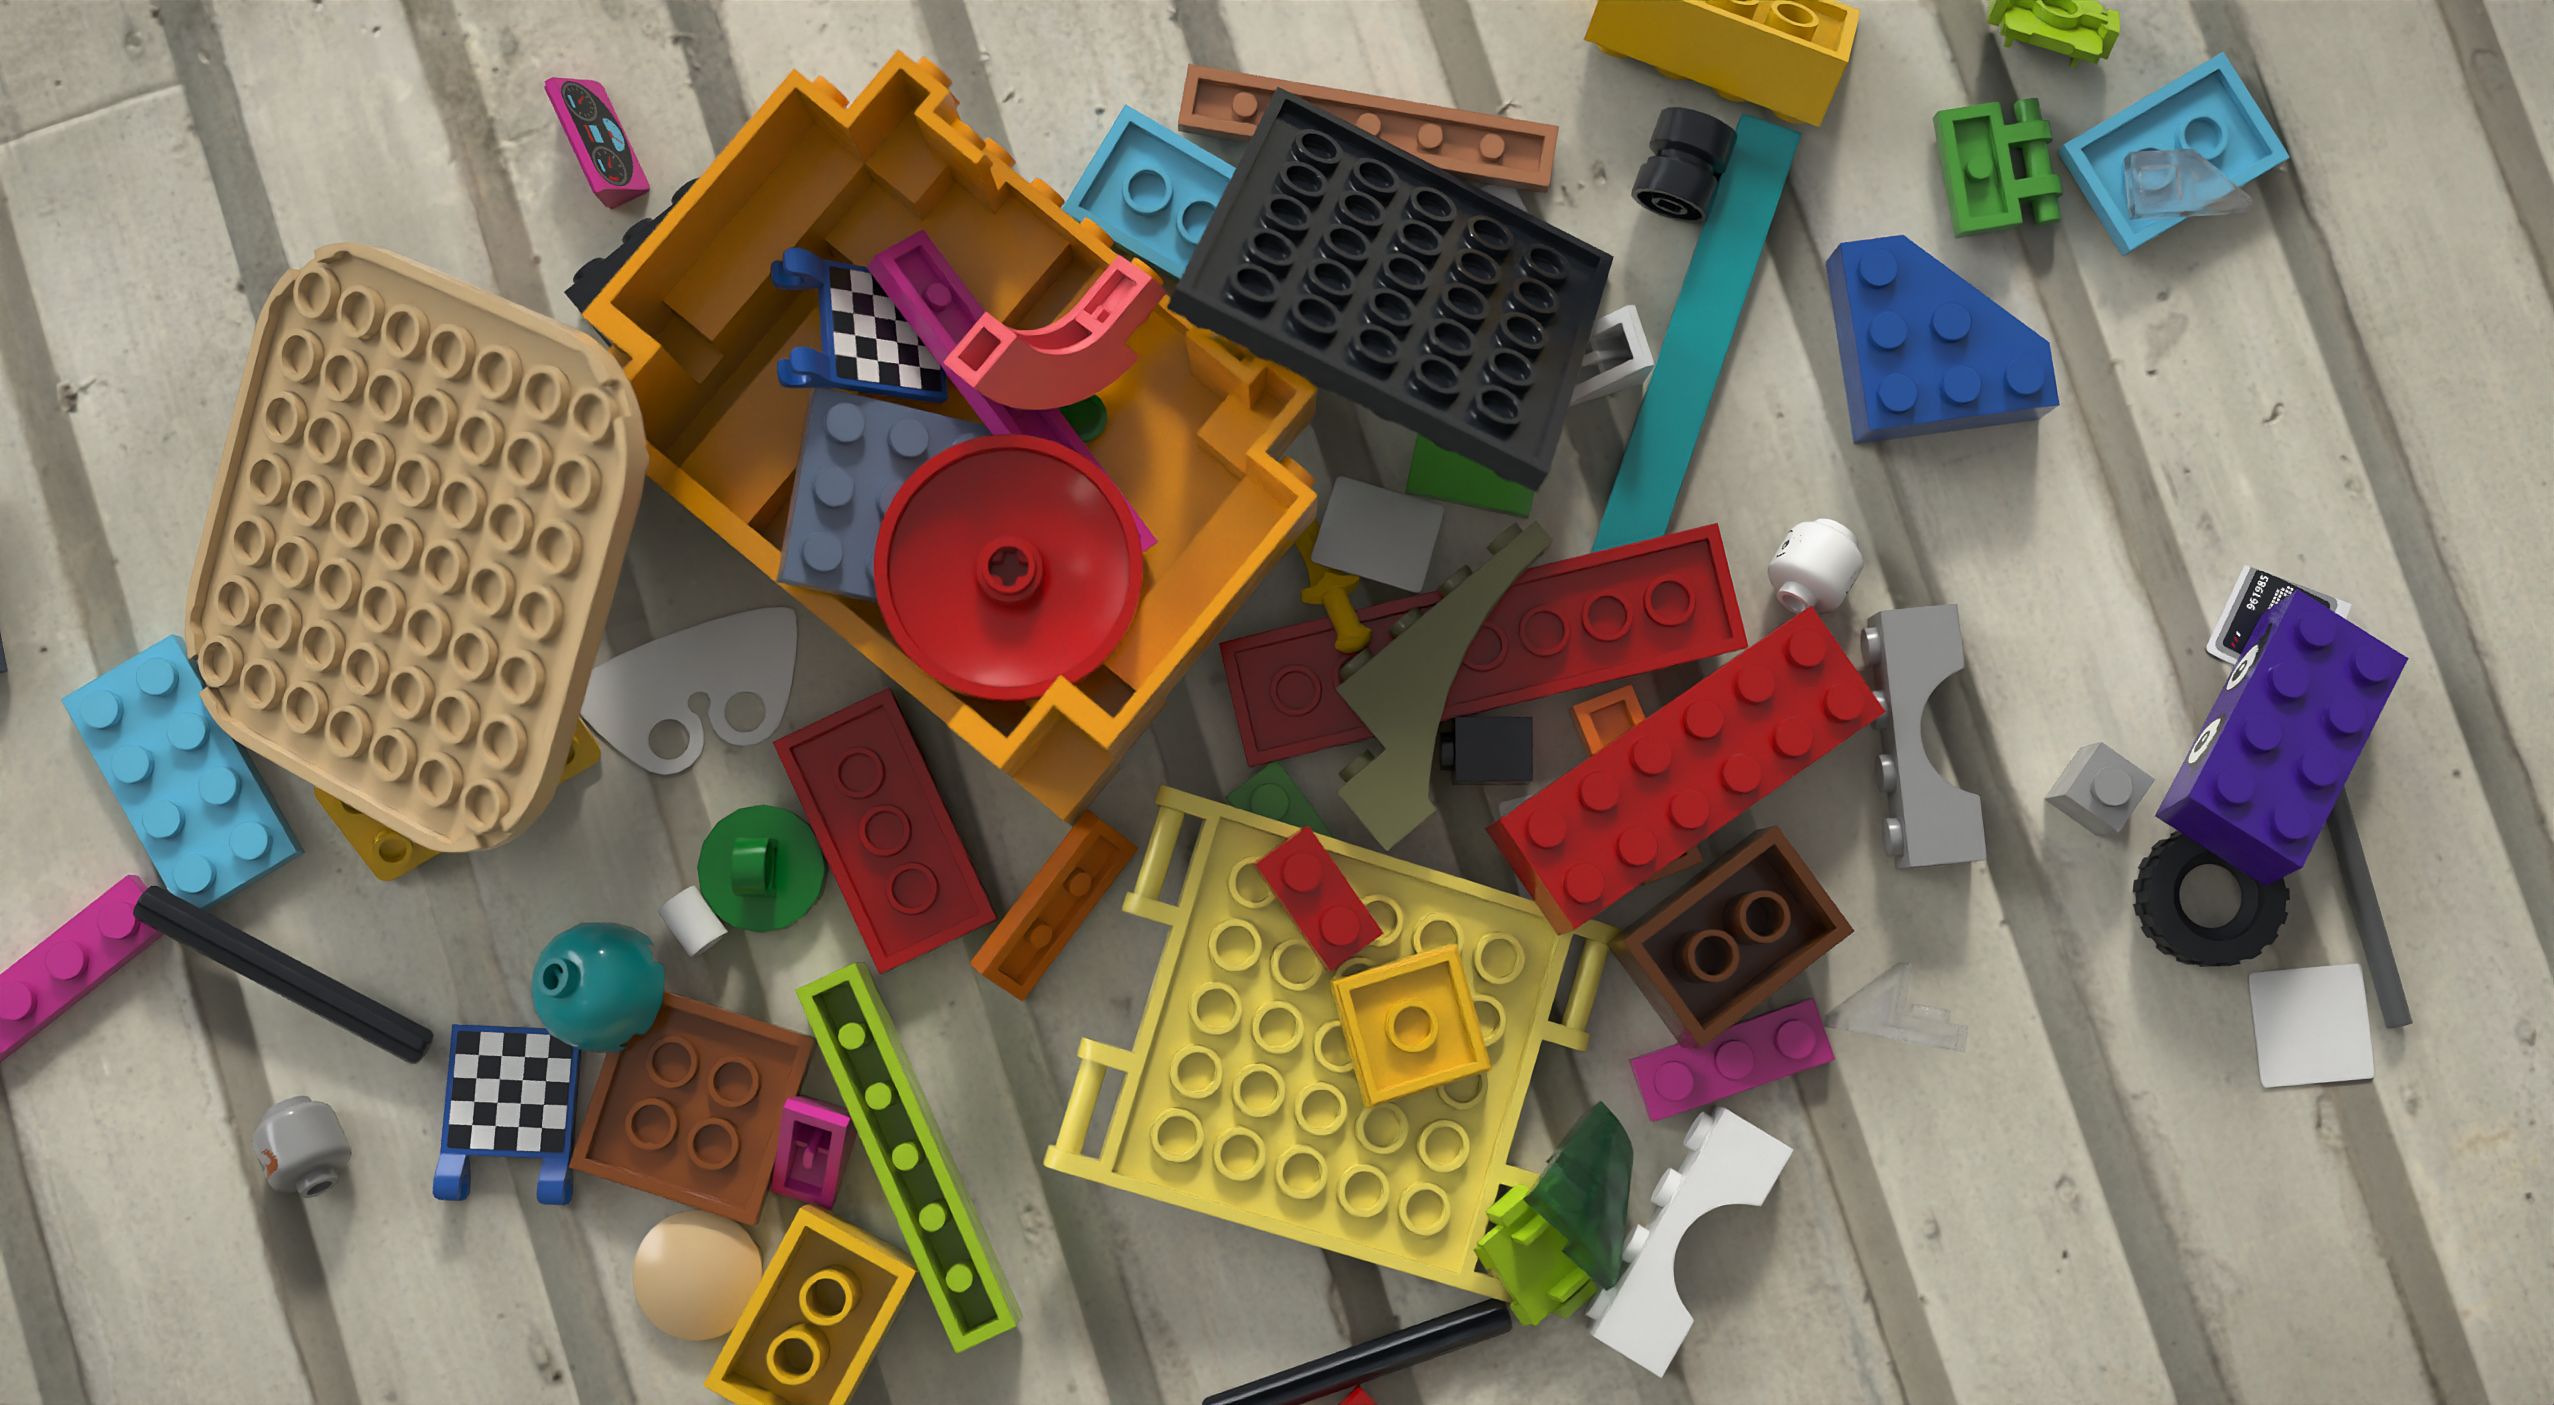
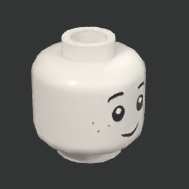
[1768,519,1864,614]

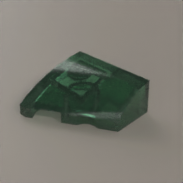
[1523,1101,1634,1291]

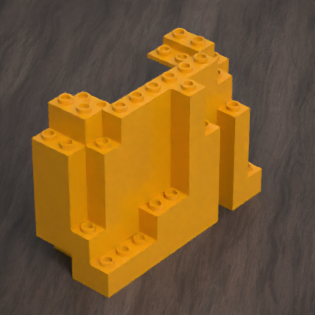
[582,49,1318,827]

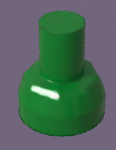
[1058,394,1108,443]

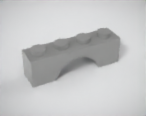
[1860,604,1987,869]

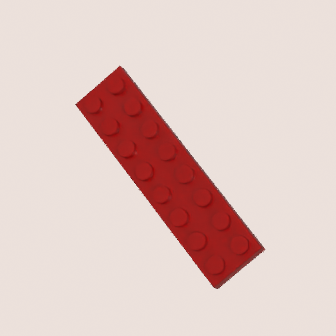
[1219,523,1749,768]

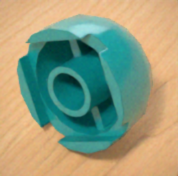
[531,922,665,1053]

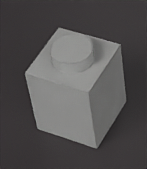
[2044,742,2155,836]

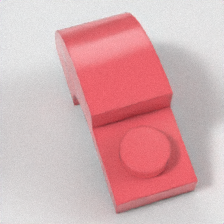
[943,255,1167,410]

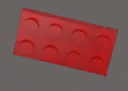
[773,687,999,975]

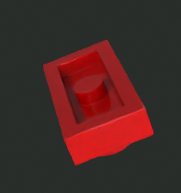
[1252,826,1384,972]

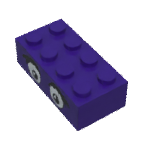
[2155,589,2409,886]

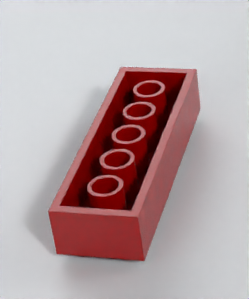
[1485,606,1886,936]

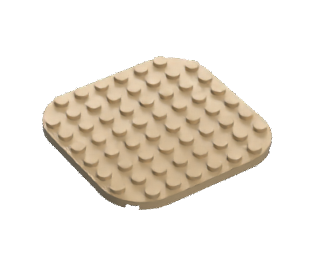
[185,242,649,853]

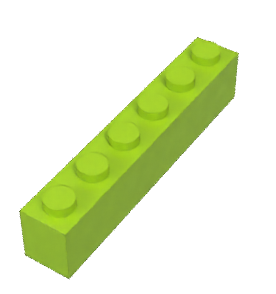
[795,962,1024,1354]

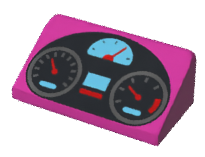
[543,77,650,209]

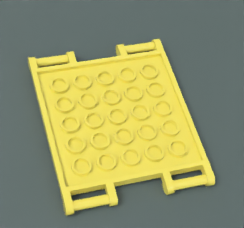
[1043,785,1622,1303]

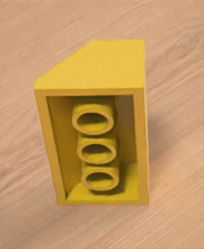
[1584,0,1860,127]

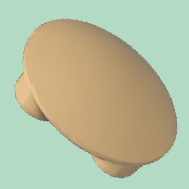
[633,1209,764,1341]

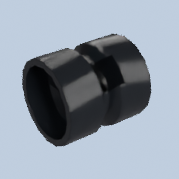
[1631,107,1738,224]

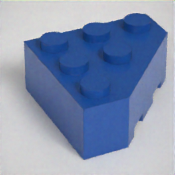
[1825,235,2060,444]

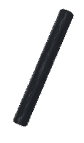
[133,886,434,1064]
[1202,1298,1513,1405]

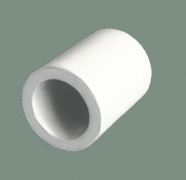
[658,886,729,959]

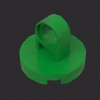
[697,804,829,933]

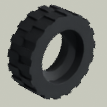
[2132,831,2290,967]

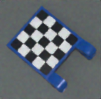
[770,248,948,404]
[433,1024,582,1205]

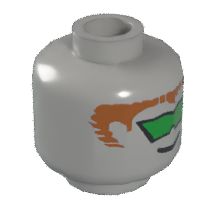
[251,1096,352,1198]

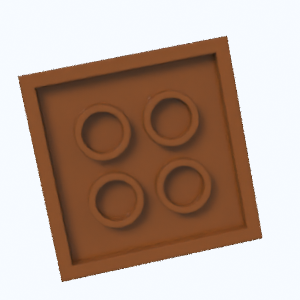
[569,989,818,1226]

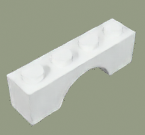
[1585,1106,1794,1378]

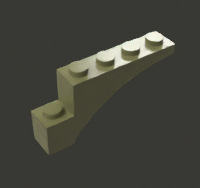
[1336,521,1553,852]

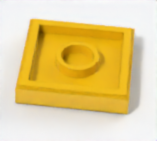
[1329,943,1492,1108]

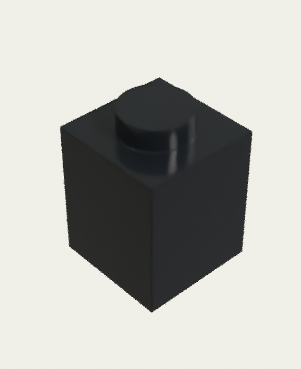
[1439,717,1533,785]

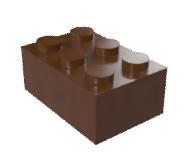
[1607,825,1854,1049]

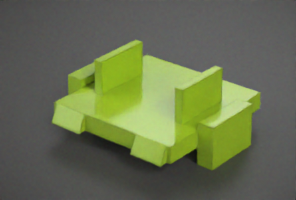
[1987,0,2120,68]
[1473,1176,1610,1327]

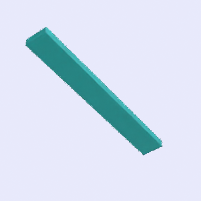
[1589,113,1802,554]

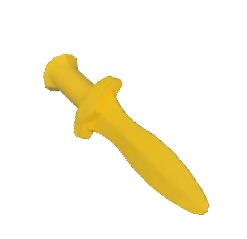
[1294,517,1372,653]

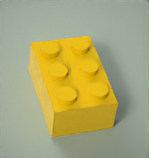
[703,1201,920,1405]

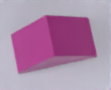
[771,1094,858,1210]

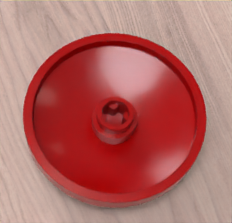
[874,434,1143,703]

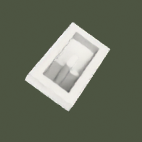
[1569,305,1655,407]

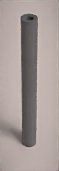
[2326,786,2413,1029]

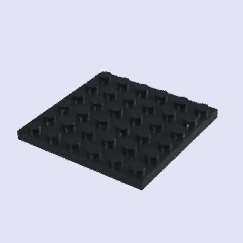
[1166,87,1614,493]

